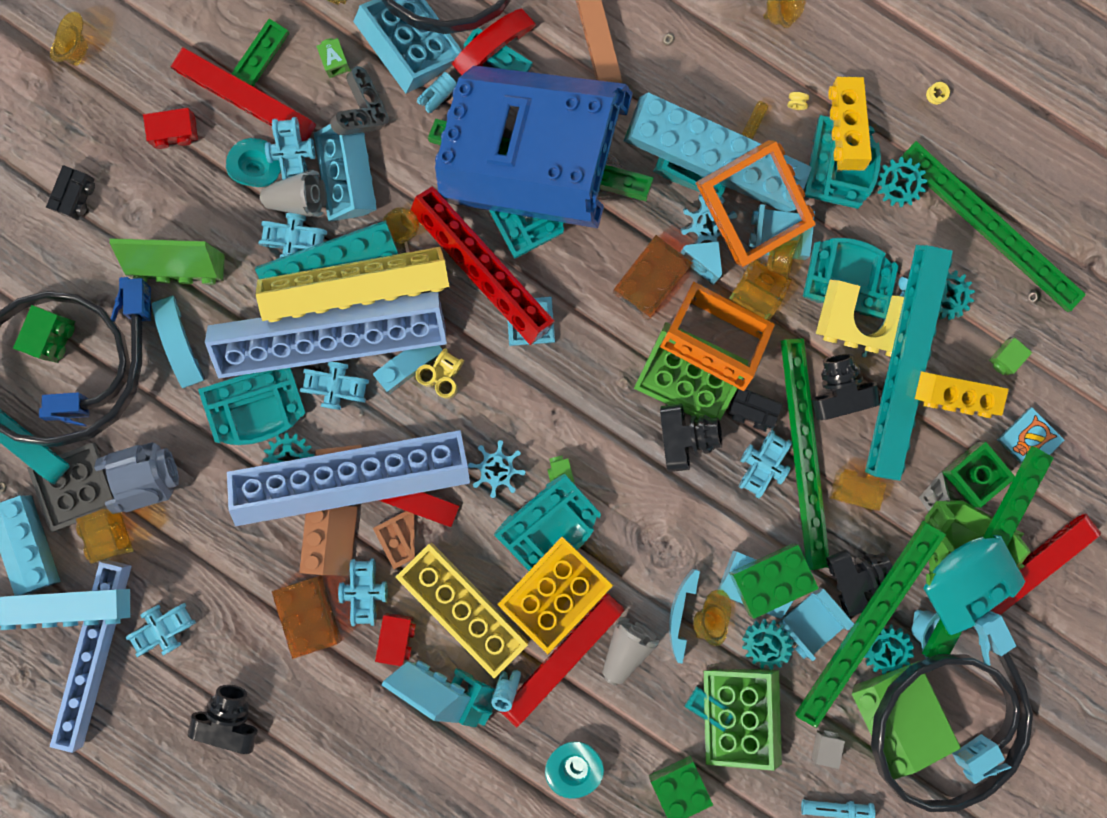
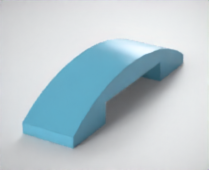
[152,295,205,388]
[669,569,700,664]

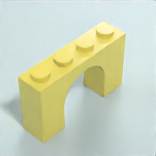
[816,280,904,357]

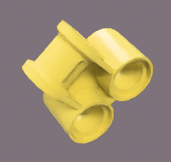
[416,348,464,399]

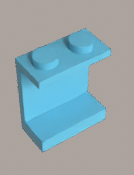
[749,204,815,260]
[778,587,854,661]

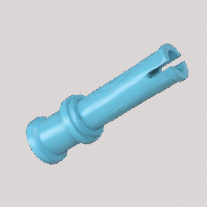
[801,799,875,818]

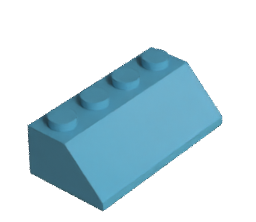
[314,121,377,221]
[0,495,61,596]

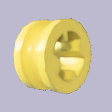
[926,82,950,105]
[787,92,809,110]

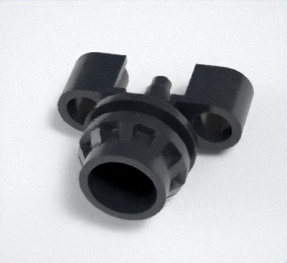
[812,354,881,420]
[660,403,723,472]
[826,549,893,618]
[188,685,258,754]

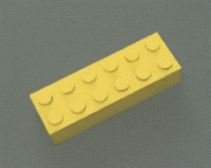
[396,542,529,678]

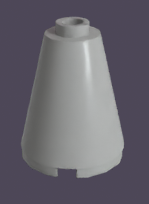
[260,170,327,217]
[602,617,659,685]

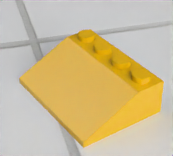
[497,537,614,654]

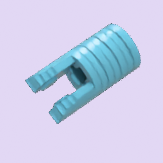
[417,72,457,113]
[491,670,521,712]

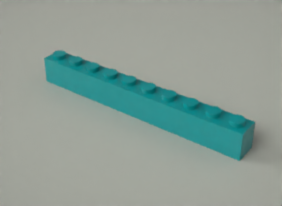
[865,245,953,481]

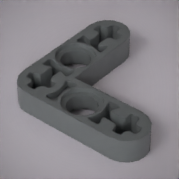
[330,66,389,135]

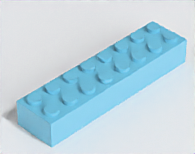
[623,92,812,212]

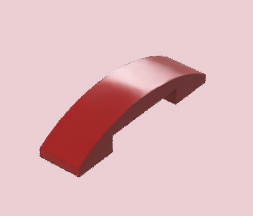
[452,8,536,75]
[379,492,459,527]

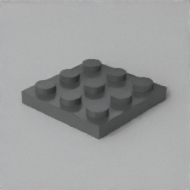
[27,443,114,532]

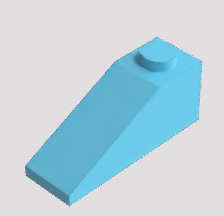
[373,345,442,394]

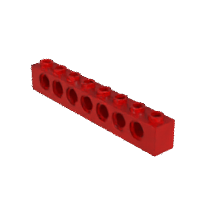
[410,186,555,345]

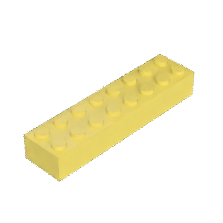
[255,247,449,322]

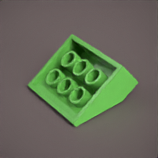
[110,239,225,285]
[634,322,749,420]
[852,661,961,780]
[704,669,782,771]

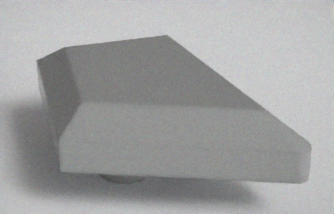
[919,472,950,511]

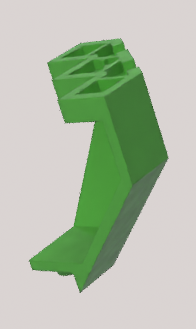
[925,501,1031,586]

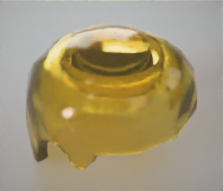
[383,207,419,244]

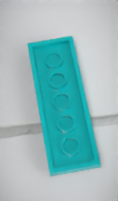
[255,220,399,279]

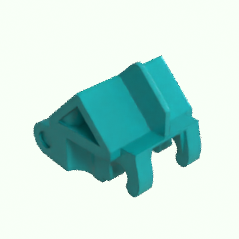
[451,668,495,727]

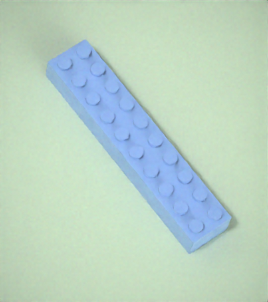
[205,292,447,378]
[227,430,470,526]

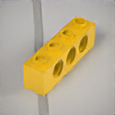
[828,77,872,170]
[915,371,1009,418]

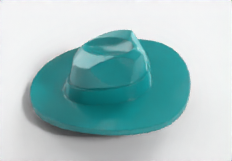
[226,138,281,187]
[545,741,604,799]

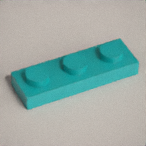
[463,28,533,72]

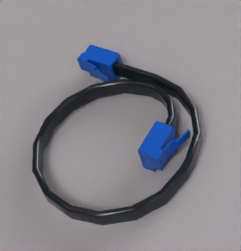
[0,277,151,447]

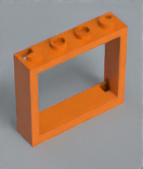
[695,140,816,267]
[660,281,775,391]

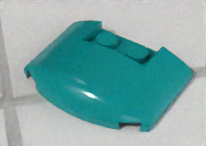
[804,115,881,209]
[489,210,564,259]
[803,238,898,319]
[198,368,306,445]
[494,474,601,571]
[923,535,1025,635]

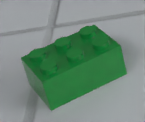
[729,543,819,619]

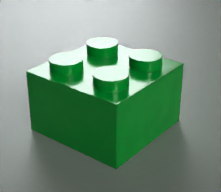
[13,305,76,363]
[942,442,1015,508]
[648,756,714,818]

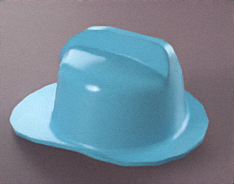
[911,610,940,659]

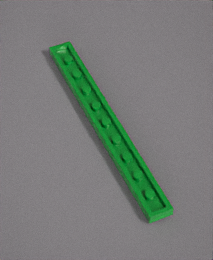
[428,118,653,201]
[898,141,1086,312]
[781,339,829,570]
[922,446,1054,658]
[795,520,946,728]

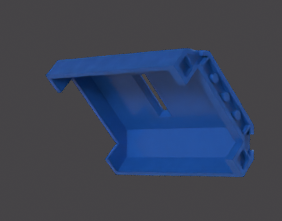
[435,65,633,228]

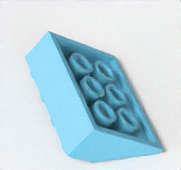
[353,0,462,94]

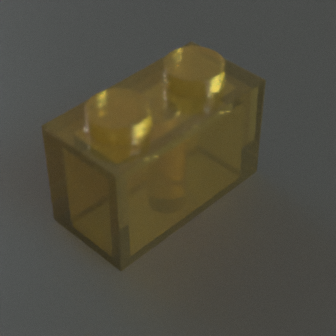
[829,469,886,511]

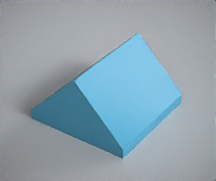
[678,242,722,285]

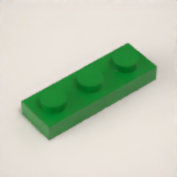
[231,18,290,87]

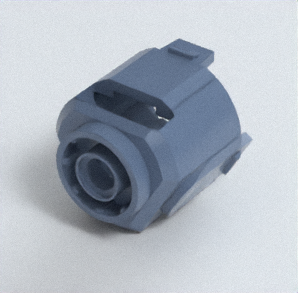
[94,442,179,514]

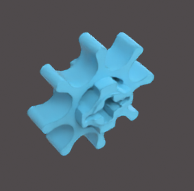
[681,195,737,249]
[468,440,526,498]

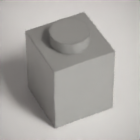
[811,729,845,769]

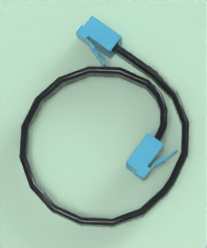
[871,611,1033,812]

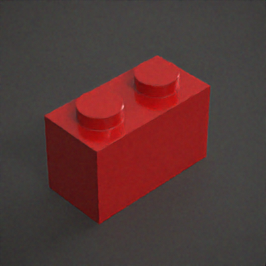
[143,108,198,149]
[375,613,416,666]

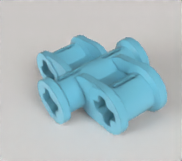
[265,117,315,179]
[258,213,327,258]
[300,362,369,410]
[738,430,792,499]
[338,558,388,627]
[126,603,196,657]

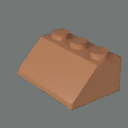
[299,506,358,576]

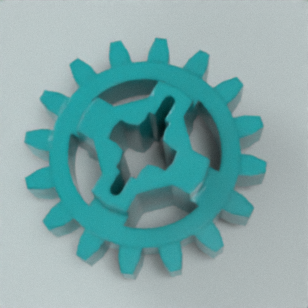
[875,157,927,208]
[939,270,975,320]
[263,432,315,464]
[742,619,794,670]
[864,624,914,675]

